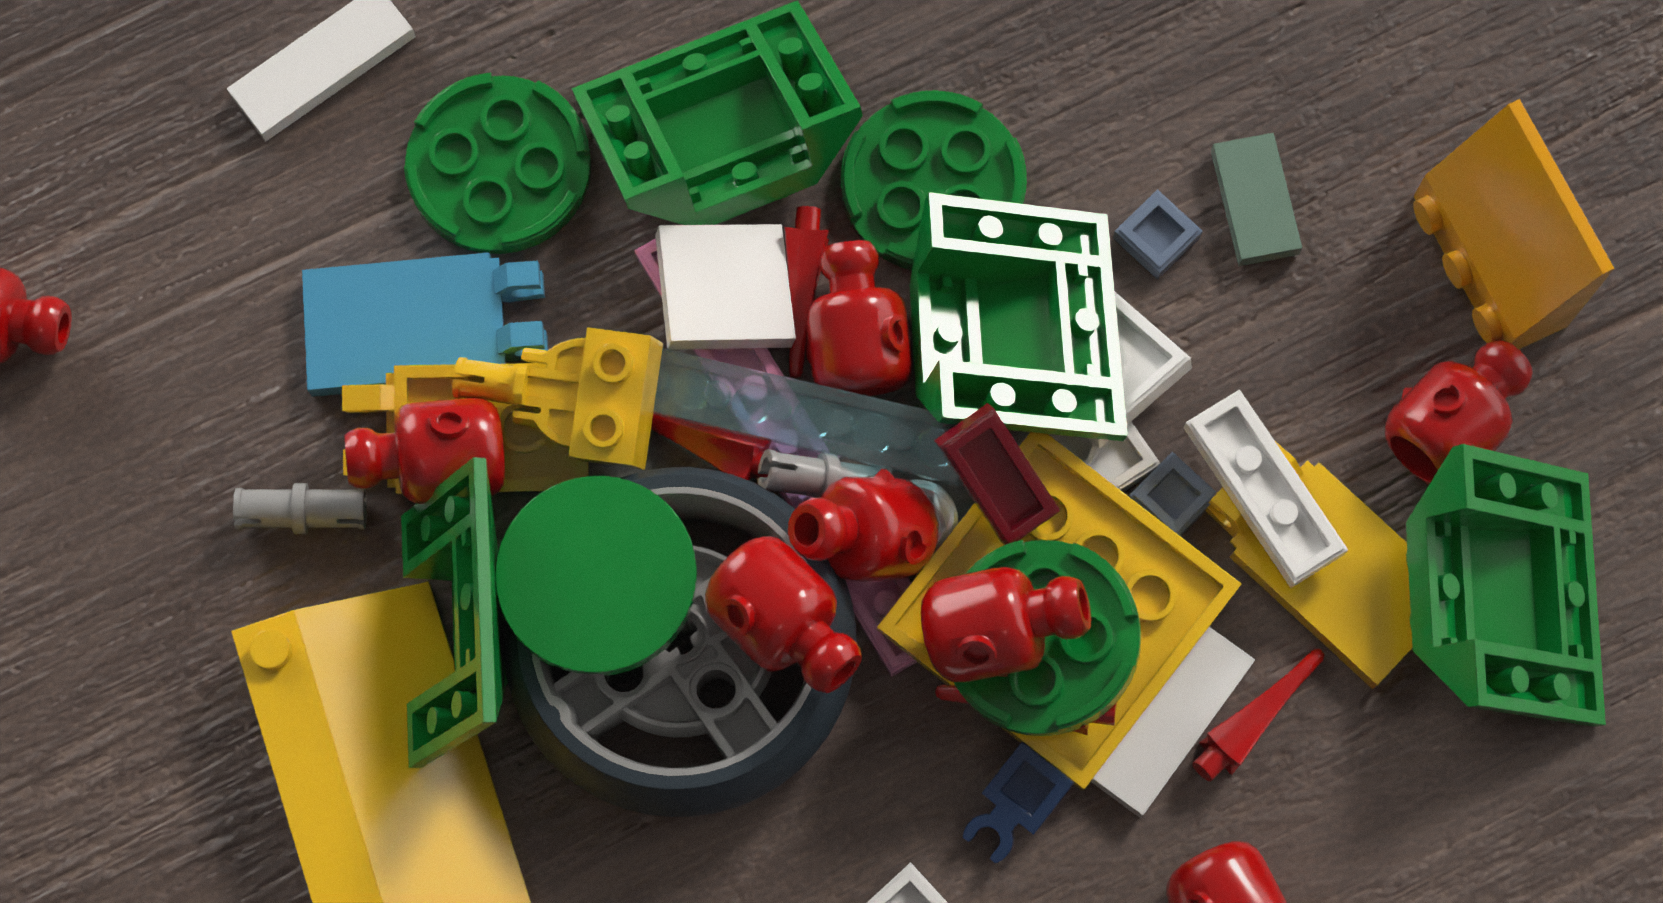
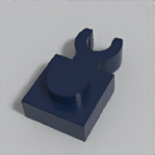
[963,741,1075,863]

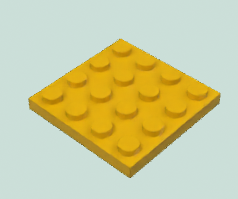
[876,432,1242,791]

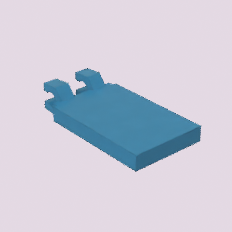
[302,252,548,397]

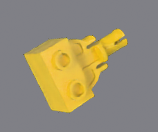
[452,327,663,470]

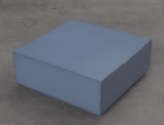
[1113,189,1203,280]
[1129,452,1217,536]

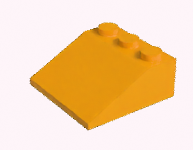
[1413,99,1615,349]

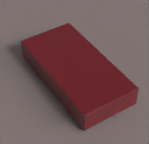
[934,403,1060,545]

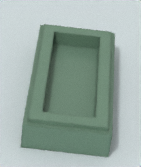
[1211,133,1302,266]

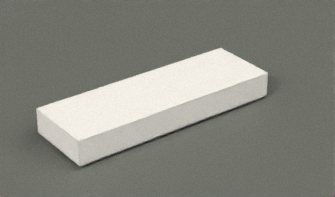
[227,0,416,142]
[1183,390,1348,588]
[1090,627,1255,818]

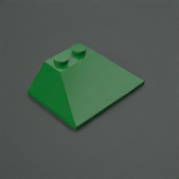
[571,0,863,225]
[909,193,1128,442]
[1406,444,1606,727]
[401,457,508,768]

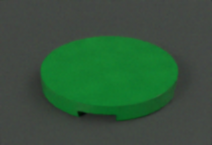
[404,72,591,254]
[841,90,1027,270]
[496,476,697,676]
[954,540,1141,736]

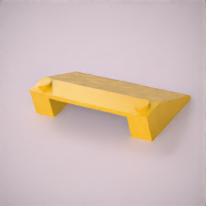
[231,582,531,903]

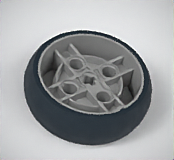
[504,467,857,817]

